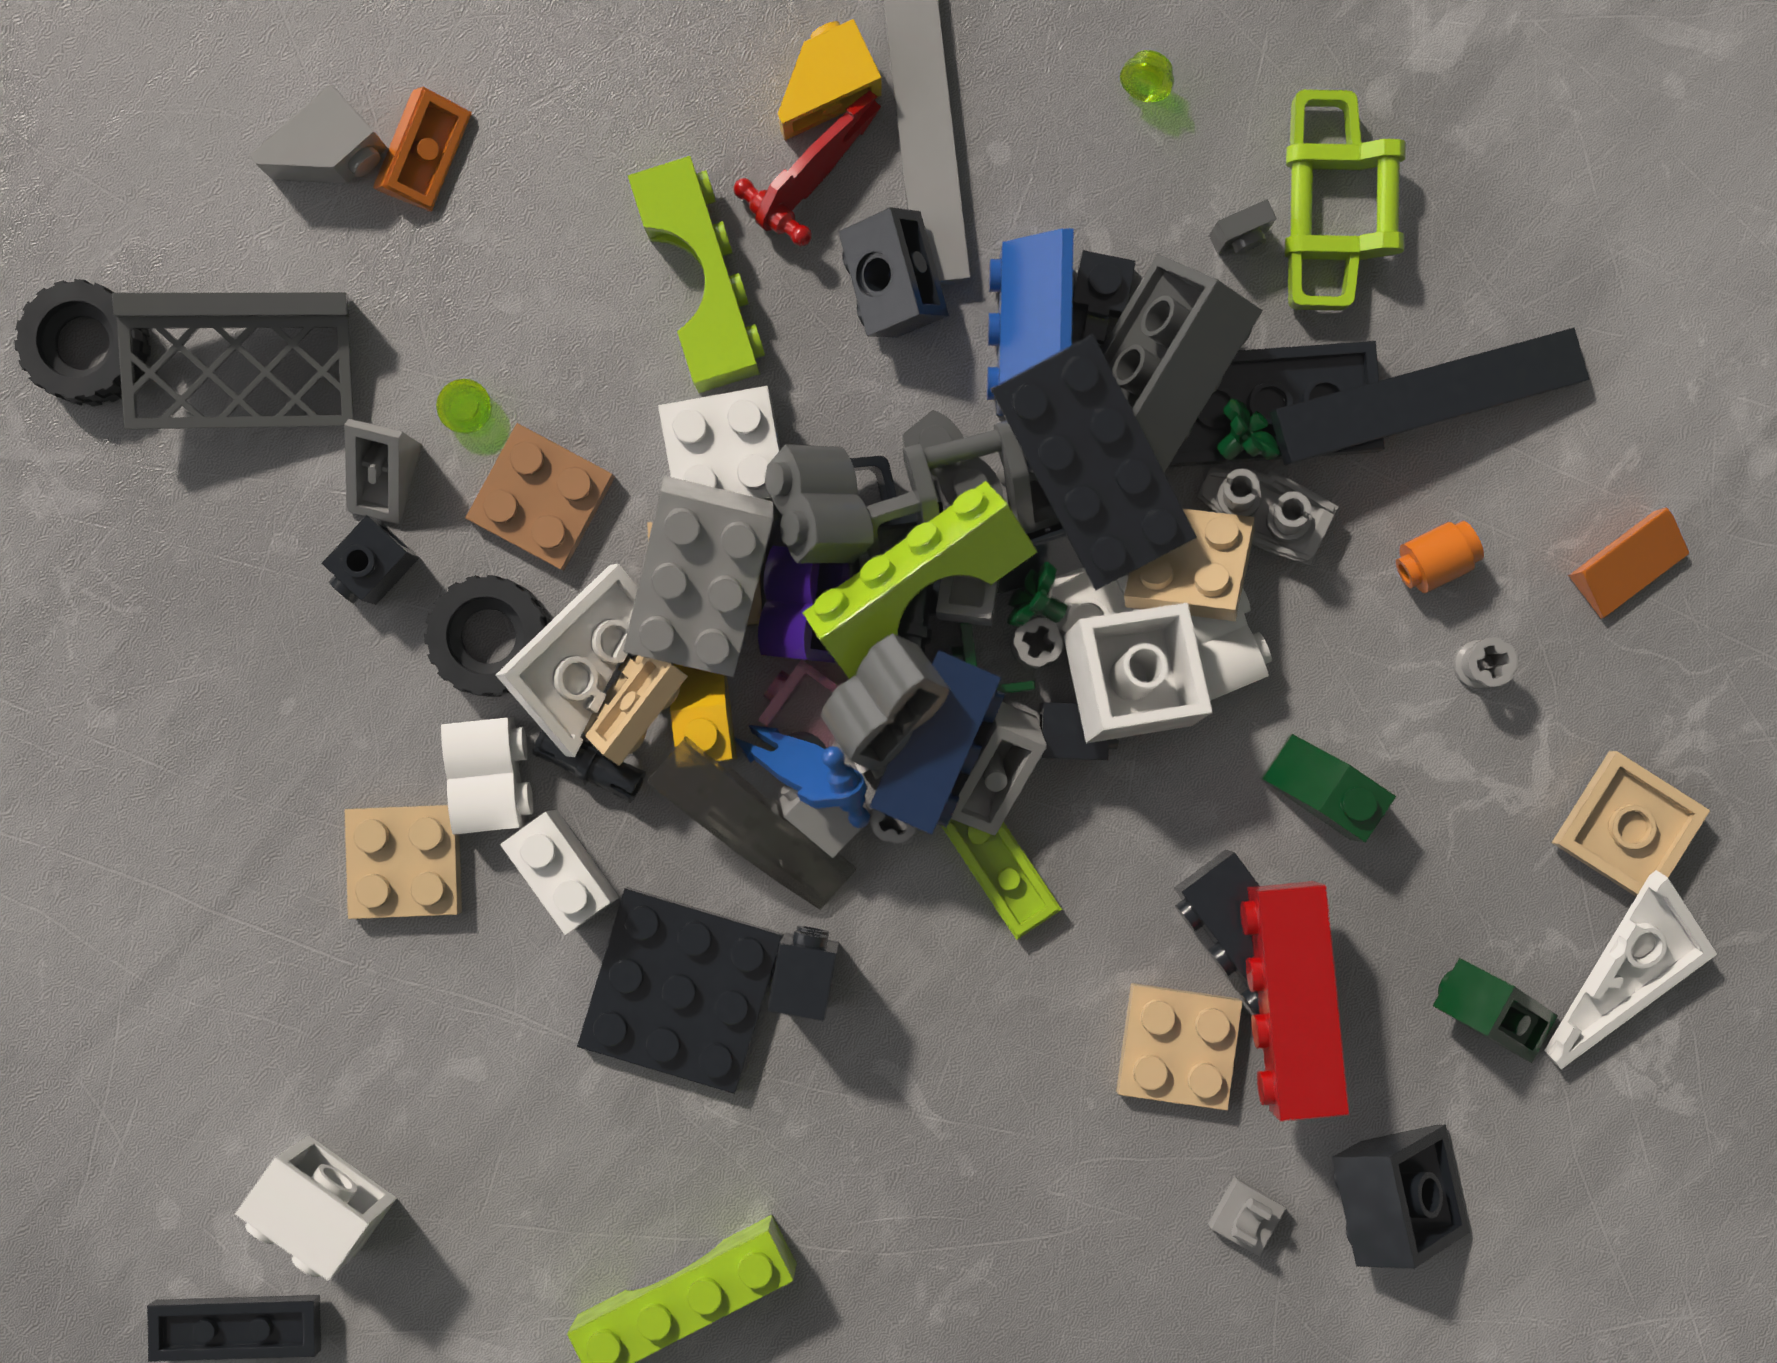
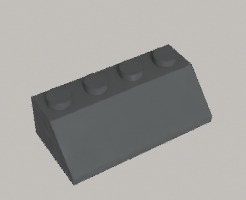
[1101,254,1263,473]

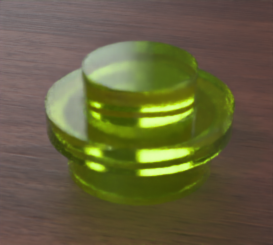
[1120,50,1174,102]
[436,379,492,434]

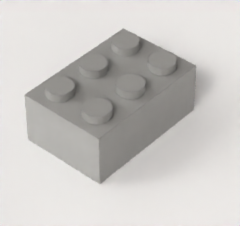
[623,476,773,677]

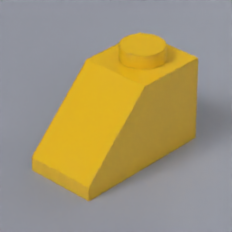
[778,19,882,140]
[670,664,738,766]

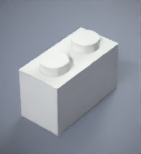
[500,810,620,935]

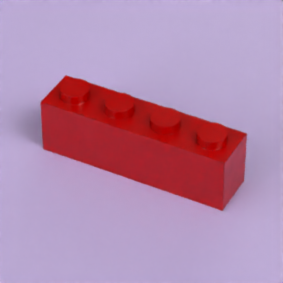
[1240,881,1349,1121]

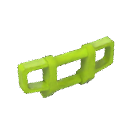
[1285,89,1406,311]

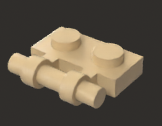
[583,655,688,766]

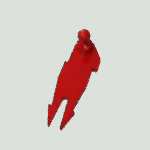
[733,90,881,247]

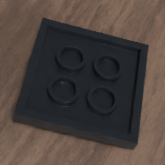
[577,887,783,1094]

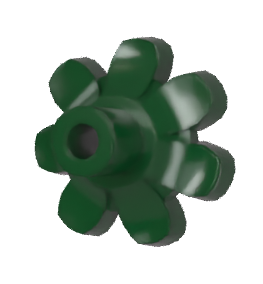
[1217,399,1280,461]
[1007,561,1068,628]

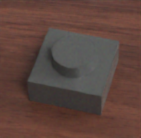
[1209,199,1277,255]

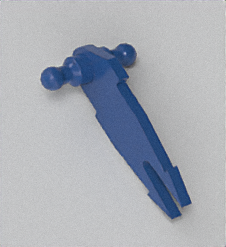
[734,725,870,828]

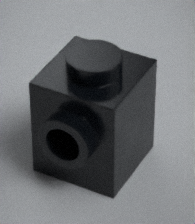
[321,515,420,605]

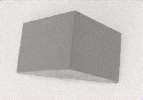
[344,419,421,524]

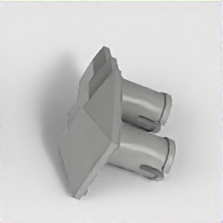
[1197,468,1338,566]

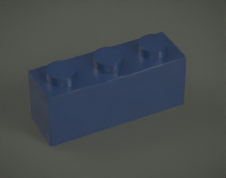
[869,650,1005,835]

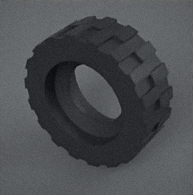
[14,279,151,406]
[424,575,550,697]

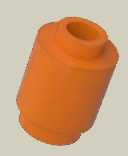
[1396,521,1484,593]

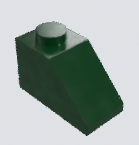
[1260,734,1397,843]
[1433,958,1558,1063]

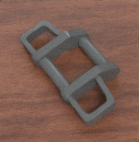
[866,421,1060,559]

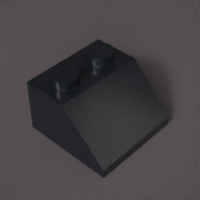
[1332,1124,1470,1269]

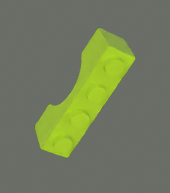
[627,156,766,393]
[802,481,1037,679]
[567,1215,797,1363]

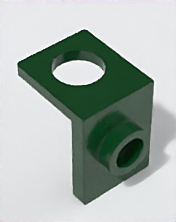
[951,622,1035,694]

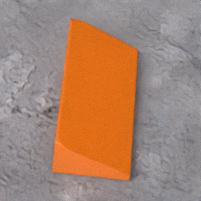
[373,87,472,212]
[1568,507,1690,619]

